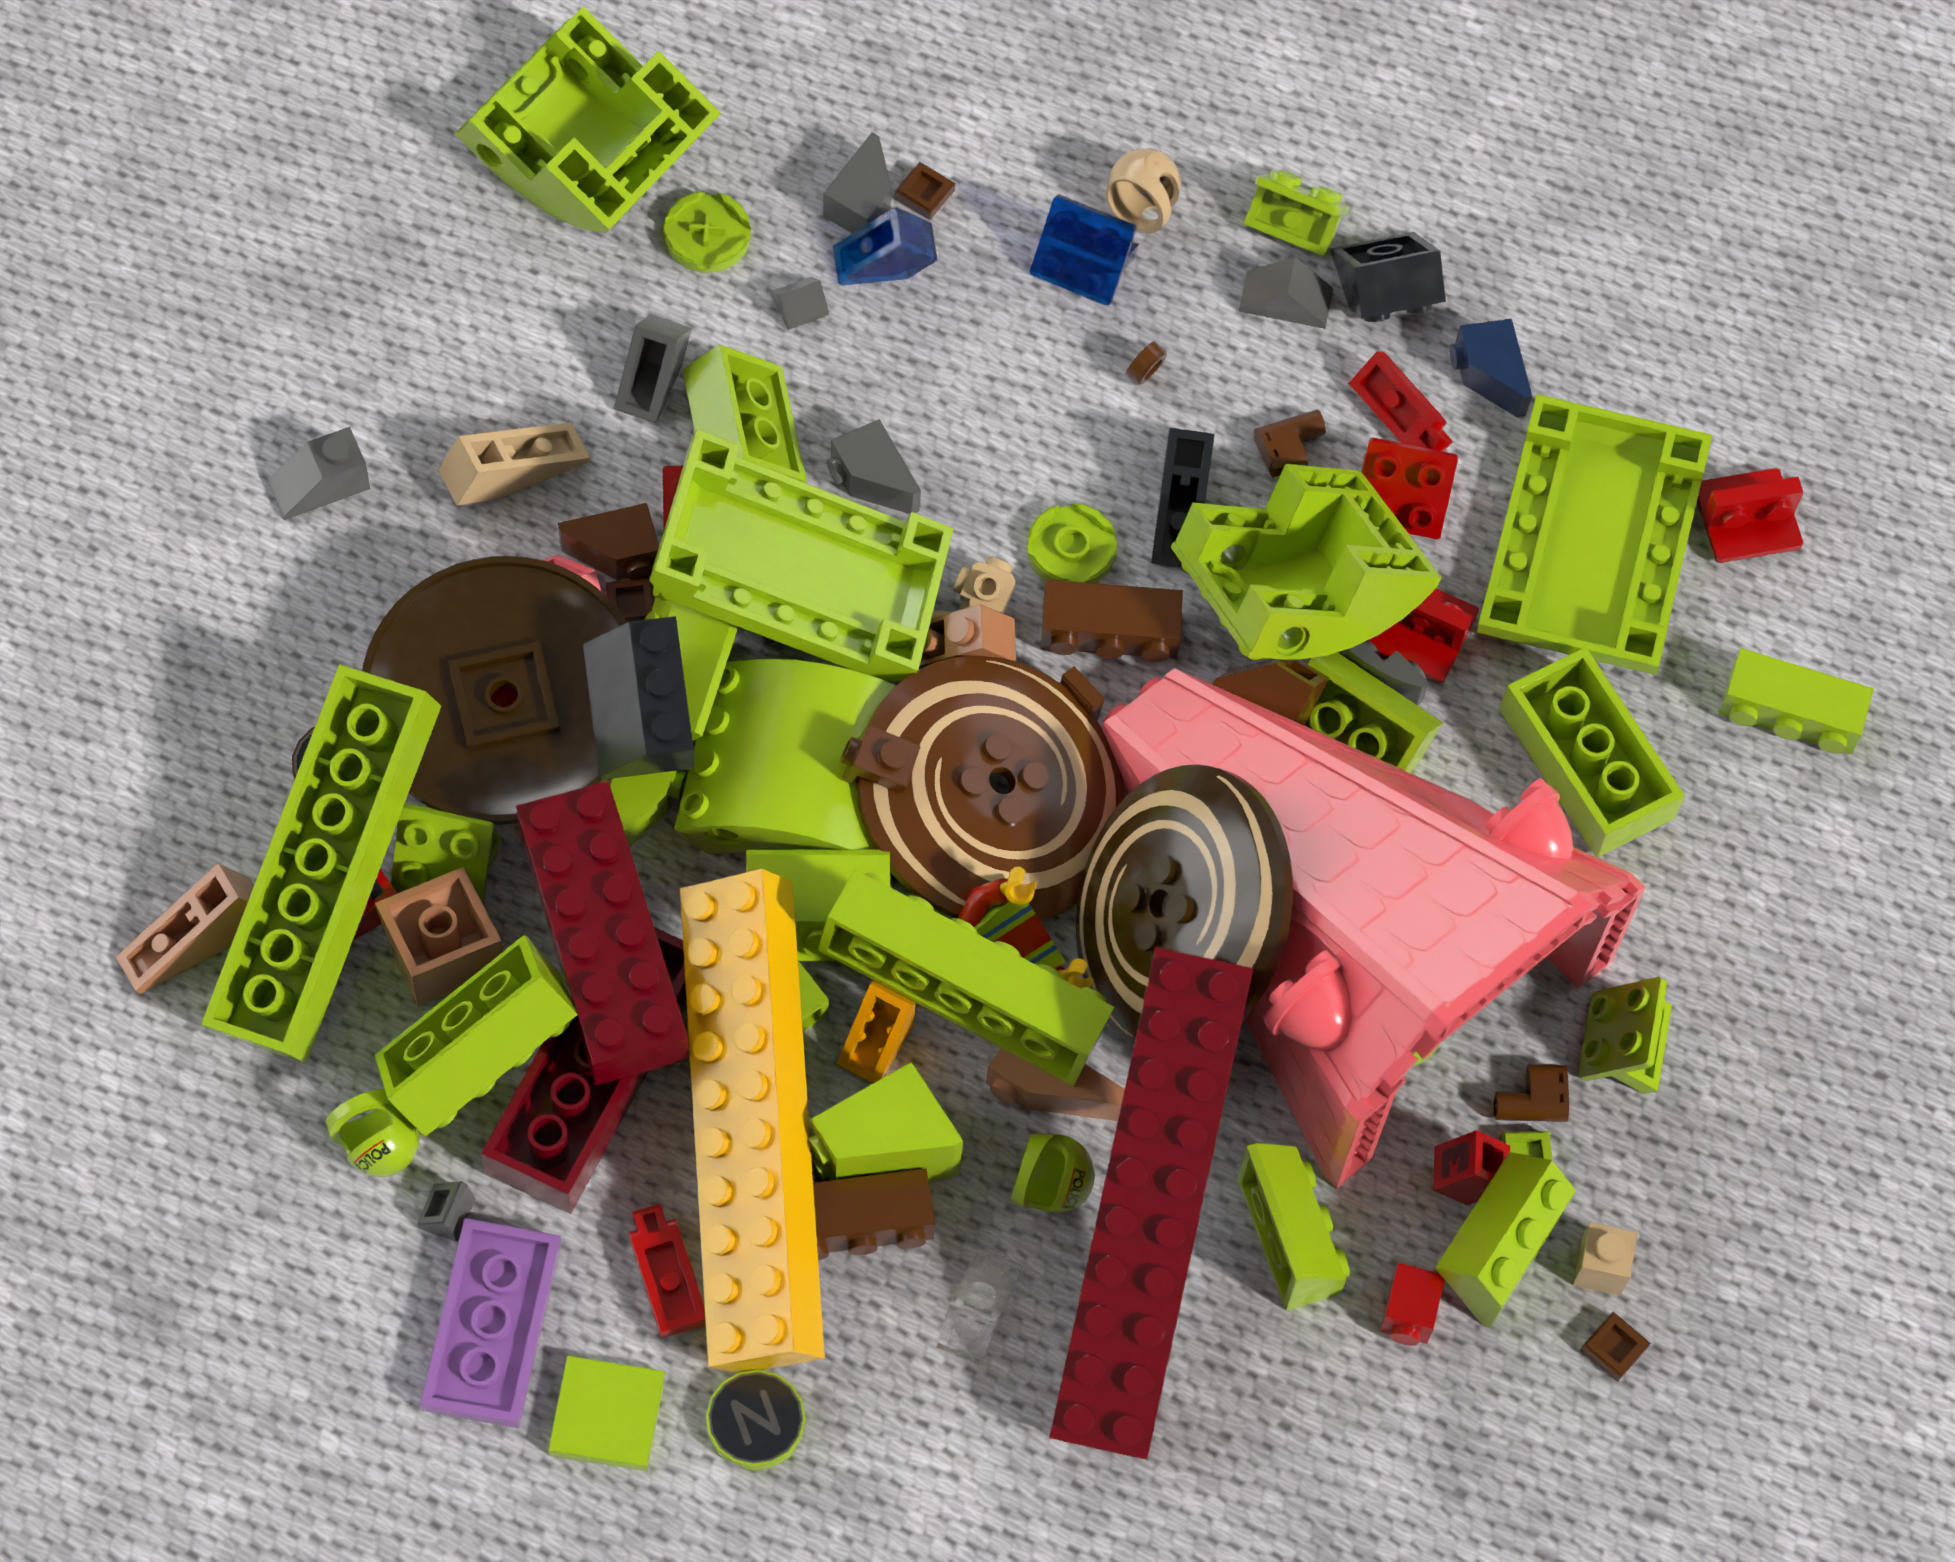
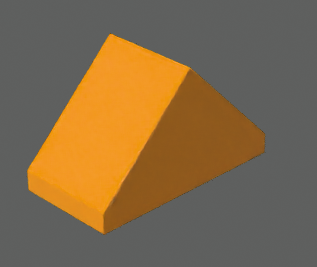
[836,981,916,1083]

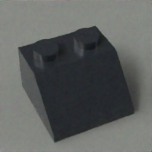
[1330,232,1446,322]

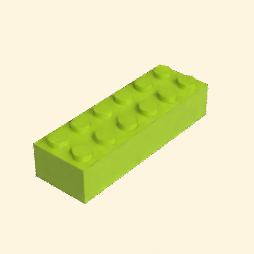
[818,869,1114,1087]

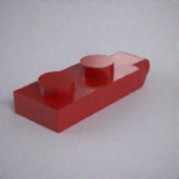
[1348,351,1452,451]
[628,1204,706,1339]

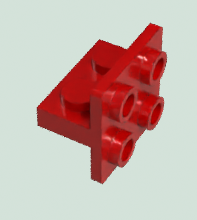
[1361,437,1458,540]
[1697,468,1804,563]
[1369,588,1479,683]

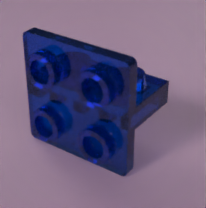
[1030,194,1139,306]

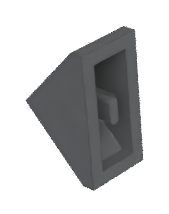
[1239,257,1333,329]

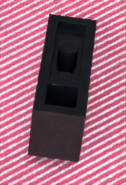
[1151,428,1215,567]

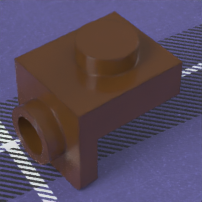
[840,724,921,793]

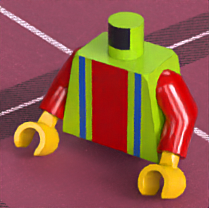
[958,867,1093,989]

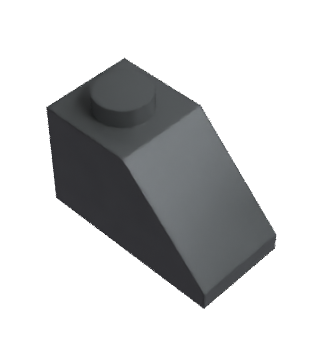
[823,132,894,242]
[614,314,692,423]
[827,419,921,514]
[268,427,370,520]

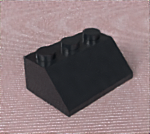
[583,616,694,780]

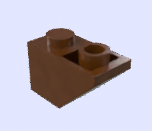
[1213,659,1329,725]

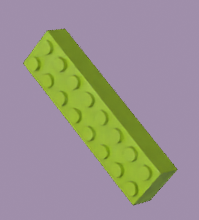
[201,664,441,1064]

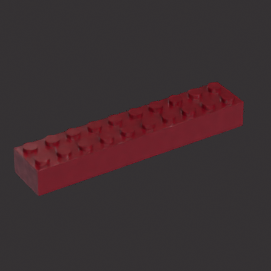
[1049,947,1253,1460]

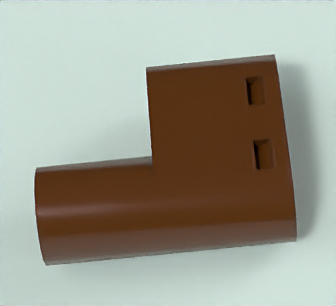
[1254,409,1326,478]
[1493,1063,1569,1122]

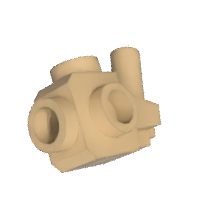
[931,556,1016,619]

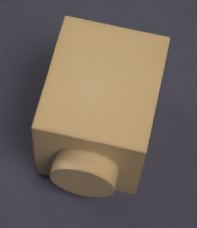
[1573,1222,1638,1296]

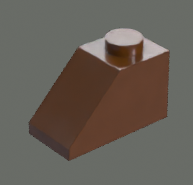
[558,503,659,580]

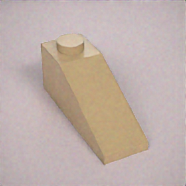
[438,422,590,506]

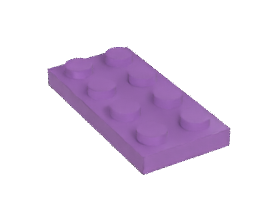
[420,1218,562,1429]

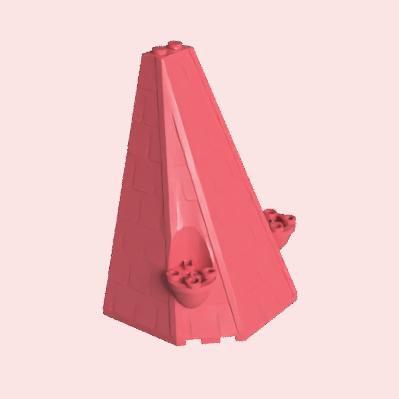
[1102,668,1646,1189]

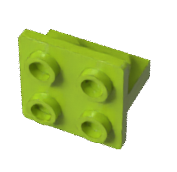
[1243,169,1350,256]
[391,803,502,903]
[1578,976,1672,1094]

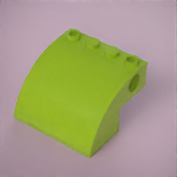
[454,6,721,233]
[1171,464,1442,660]
[674,659,896,854]

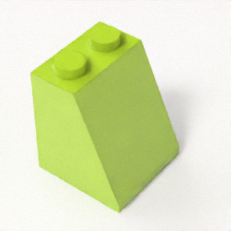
[808,1062,963,1182]

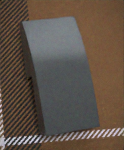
[1338,640,1429,705]

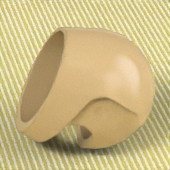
[1106,148,1181,234]

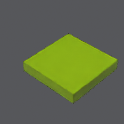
[548,1355,666,1471]

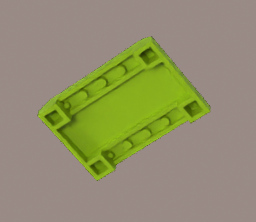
[1477,394,1713,675]
[649,429,954,682]

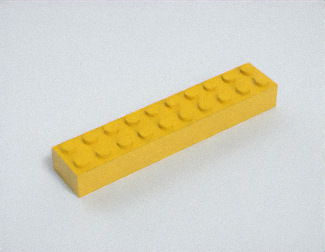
[680,869,825,1373]

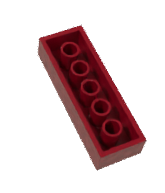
[515,781,690,1086]
[481,927,687,1214]

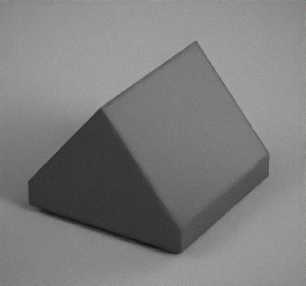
[770,277,829,330]
[417,1181,476,1242]

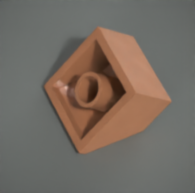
[375,867,503,1006]

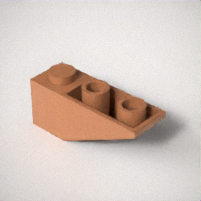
[919,604,1016,669]

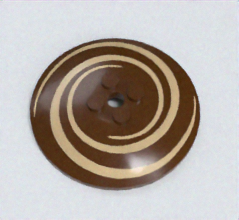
[856,656,1125,922]

